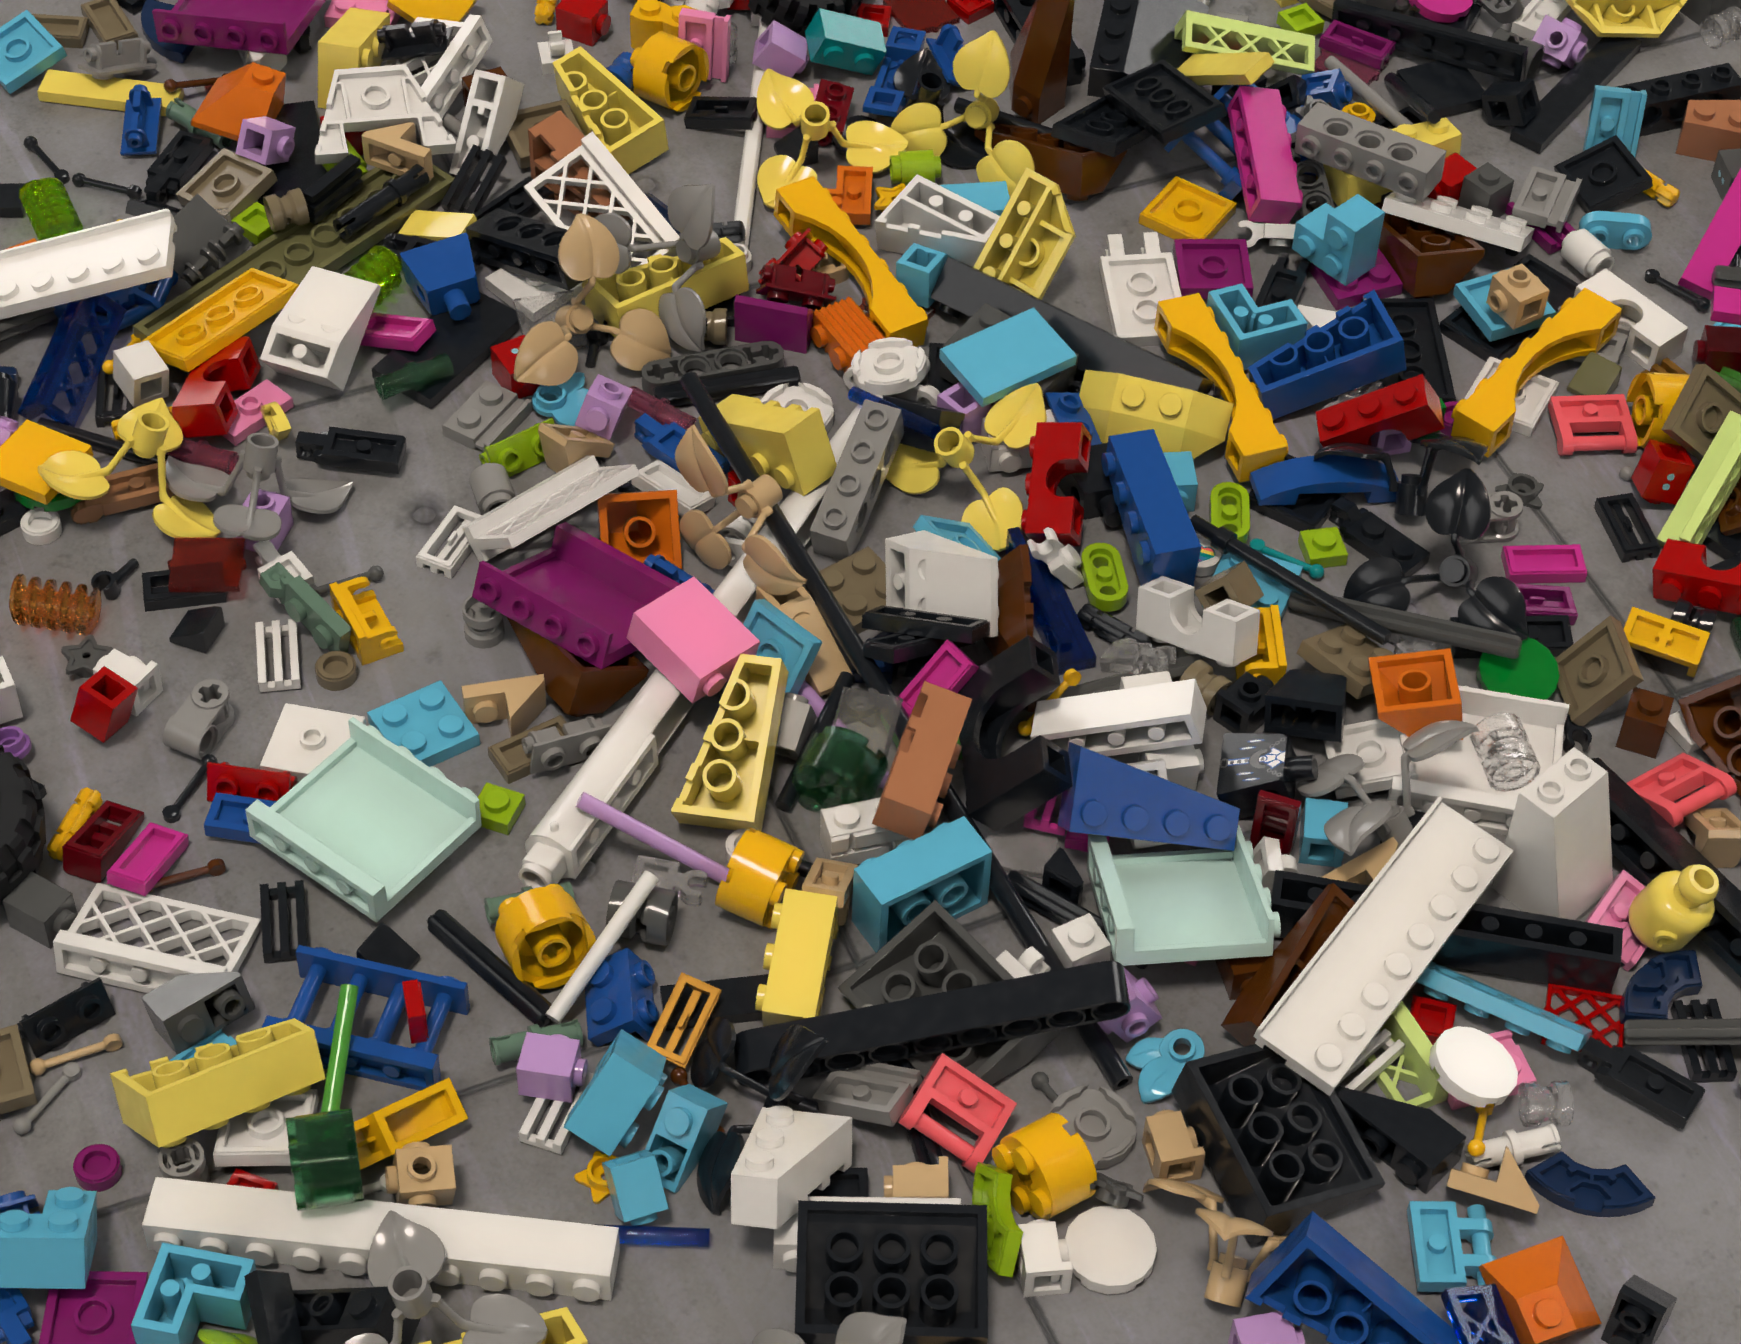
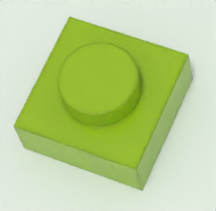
[1276,3,1325,36]
[231,202,277,245]
[1298,526,1348,568]
[478,782,526,835]

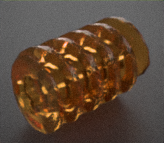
[9,574,102,636]

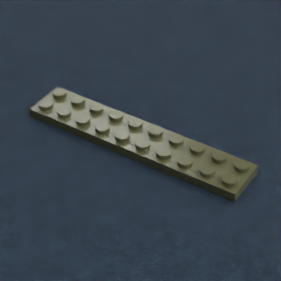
[133,164,455,373]

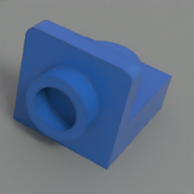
[1301,68,1353,111]

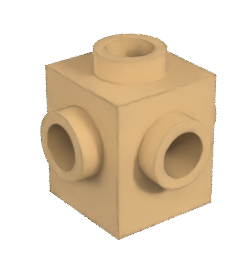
[1486,263,1550,330]
[385,1142,456,1207]

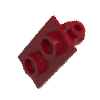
[815,78,854,146]
[756,262,836,310]

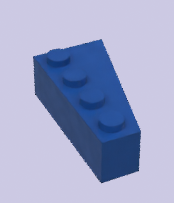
[1248,289,1407,419]
[1101,429,1201,586]
[1058,742,1240,851]
[1245,1211,1459,1344]

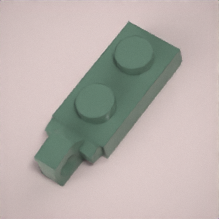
[259,562,351,653]

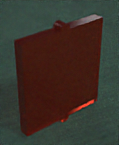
[883,0,960,33]
[167,538,247,592]

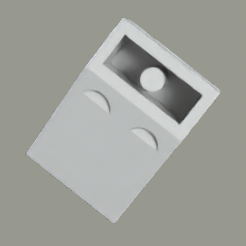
[260,266,381,391]
[885,530,999,637]

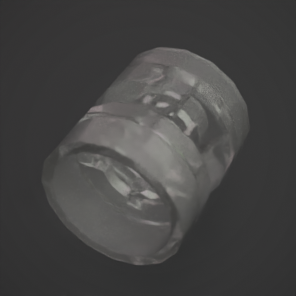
[1470,713,1541,792]

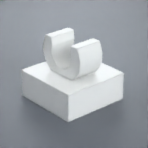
[537,30,574,75]
[1253,836,1298,890]
[996,946,1051,978]

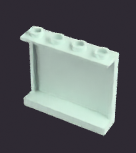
[245,717,482,923]
[1087,825,1281,966]

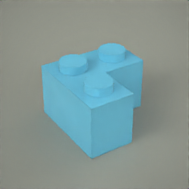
[1292,194,1385,286]
[1206,283,1308,370]
[564,1029,668,1156]
[0,1187,97,1289]
[131,1242,257,1344]

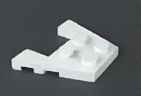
[315,64,456,164]

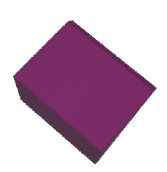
[734,294,815,354]

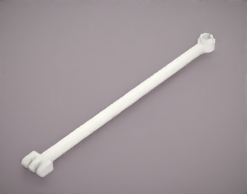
[733,12,768,274]

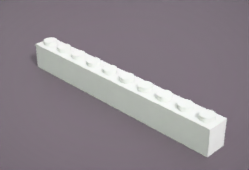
[142,1177,620,1302]

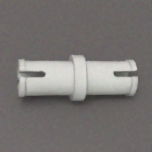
[1464,1123,1561,1168]

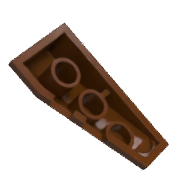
[1009,0,1075,124]
[974,123,1127,201]
[1374,202,1485,298]
[983,544,1037,712]
[506,616,649,717]
[1678,675,1741,797]
[1221,883,1355,1047]

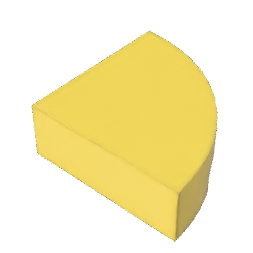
[260,401,291,441]

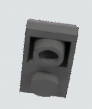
[141,971,256,1055]

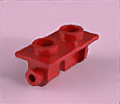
[758,228,828,287]
[207,762,298,802]

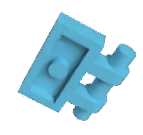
[1407,1201,1497,1295]

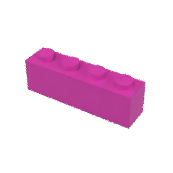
[1227,85,1303,224]

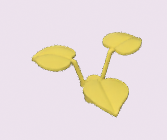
[890,30,1035,197]
[756,68,908,209]
[886,383,1047,552]
[38,397,220,541]

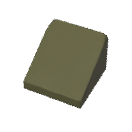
[1567,352,1622,395]

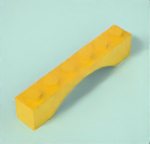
[773,176,929,347]
[1451,288,1622,458]
[1154,293,1288,483]

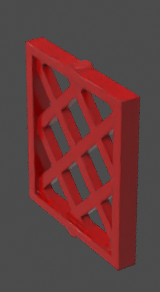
[1541,983,1624,1052]

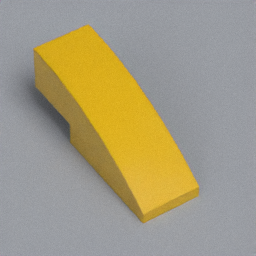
[313,1078,468,1183]

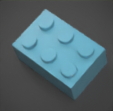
[851,816,993,953]

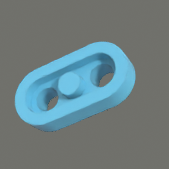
[1579,211,1652,250]

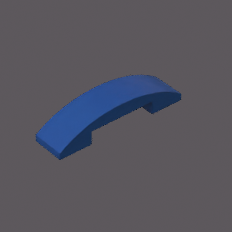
[862,26,926,118]
[1249,455,1399,506]

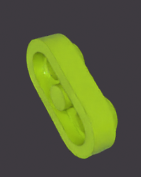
[1209,482,1250,543]
[1080,543,1128,612]

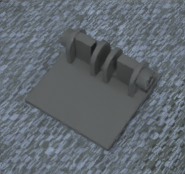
[172,194,252,287]

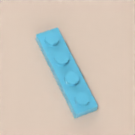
[1417,962,1592,1054]

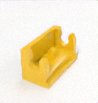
[329,577,404,666]
[1235,605,1287,685]
[1624,606,1710,678]

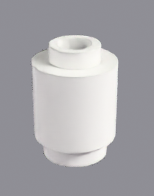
[1561,229,1615,278]

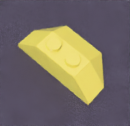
[1565,0,1687,38]
[974,167,1076,300]
[1079,370,1234,460]

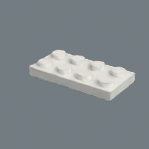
[1382,191,1535,252]

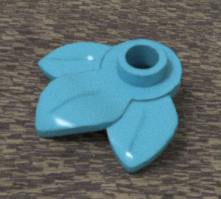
[532,372,589,426]
[1125,1029,1205,1104]

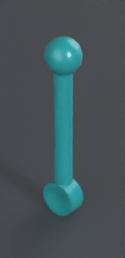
[1249,538,1324,579]

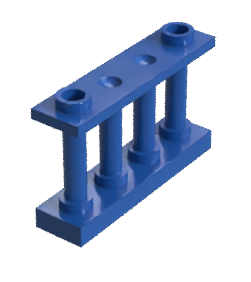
[1164,83,1303,200]
[261,945,470,1091]

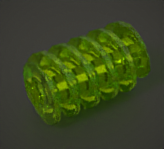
[19,177,83,241]
[344,245,402,313]

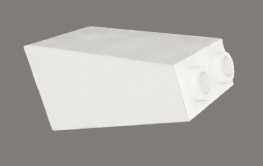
[1492,747,1613,921]

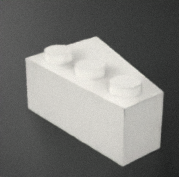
[875,174,1000,267]
[731,1106,853,1229]

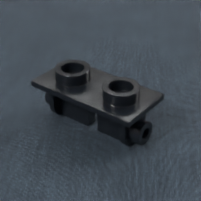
[377,19,453,61]
[17,977,116,1058]

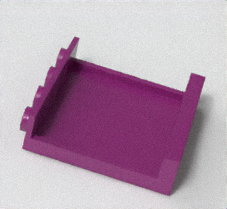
[152,0,326,55]
[472,521,680,670]

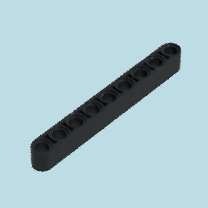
[734,961,1131,1087]

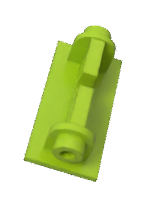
[479,418,555,477]

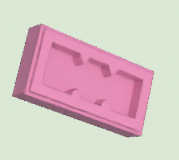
[222,379,294,446]

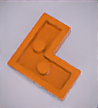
[827,165,873,225]

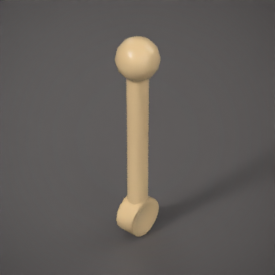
[29,1033,123,1076]

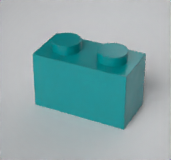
[805,8,887,75]

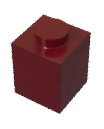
[1693,325,1741,373]

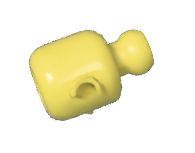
[1628,864,1719,953]

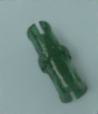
[374,352,454,400]

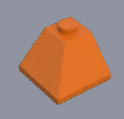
[191,62,286,141]
[597,490,682,569]
[1368,648,1463,740]
[1479,1236,1602,1344]

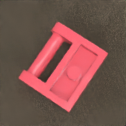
[1548,394,1638,456]
[1626,752,1737,828]
[898,1053,1017,1173]

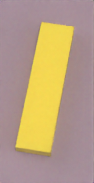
[1177,52,1275,85]
[37,69,185,117]

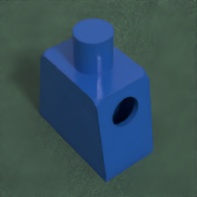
[399,232,480,320]

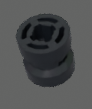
[1671,598,1718,634]

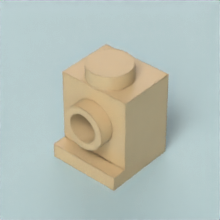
[1142,1110,1205,1182]
[884,1156,949,1198]

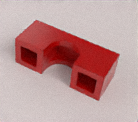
[172,336,261,438]
[1315,374,1445,447]
[1021,422,1092,546]
[1652,539,1741,615]

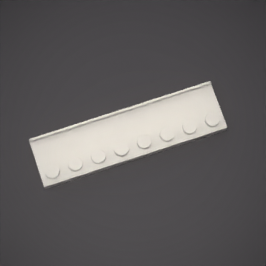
[0,209,177,320]
[1253,796,1514,1096]

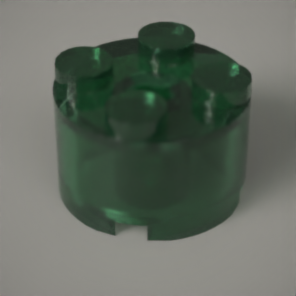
[792,726,889,812]
[286,1108,364,1211]

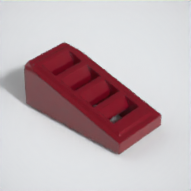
[1250,790,1302,855]
[62,800,144,883]

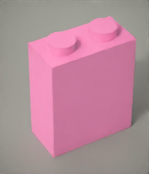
[626,577,760,704]

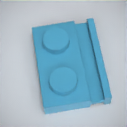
[1583,85,1647,157]

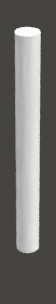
[545,870,659,1024]

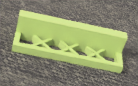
[1174,10,1315,75]
[1657,410,1741,547]
[1364,1001,1448,1108]

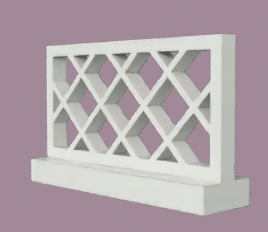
[384,14,493,138]
[524,131,680,268]
[462,455,640,562]
[53,883,261,993]

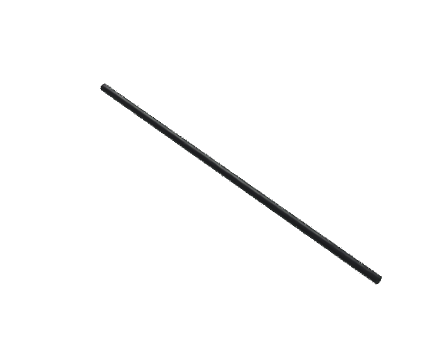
[680,372,1133,1090]

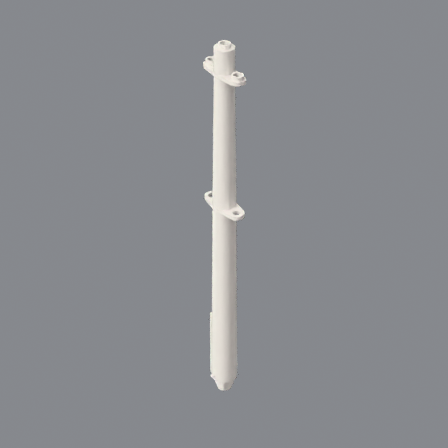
[518,355,940,889]

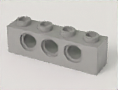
[1294,102,1446,202]
[809,399,904,560]

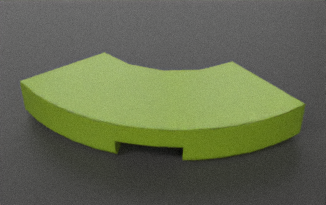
[972,1162,1023,1277]

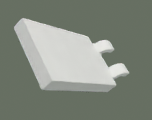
[1099,232,1182,347]

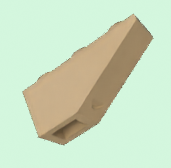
[756,586,853,697]

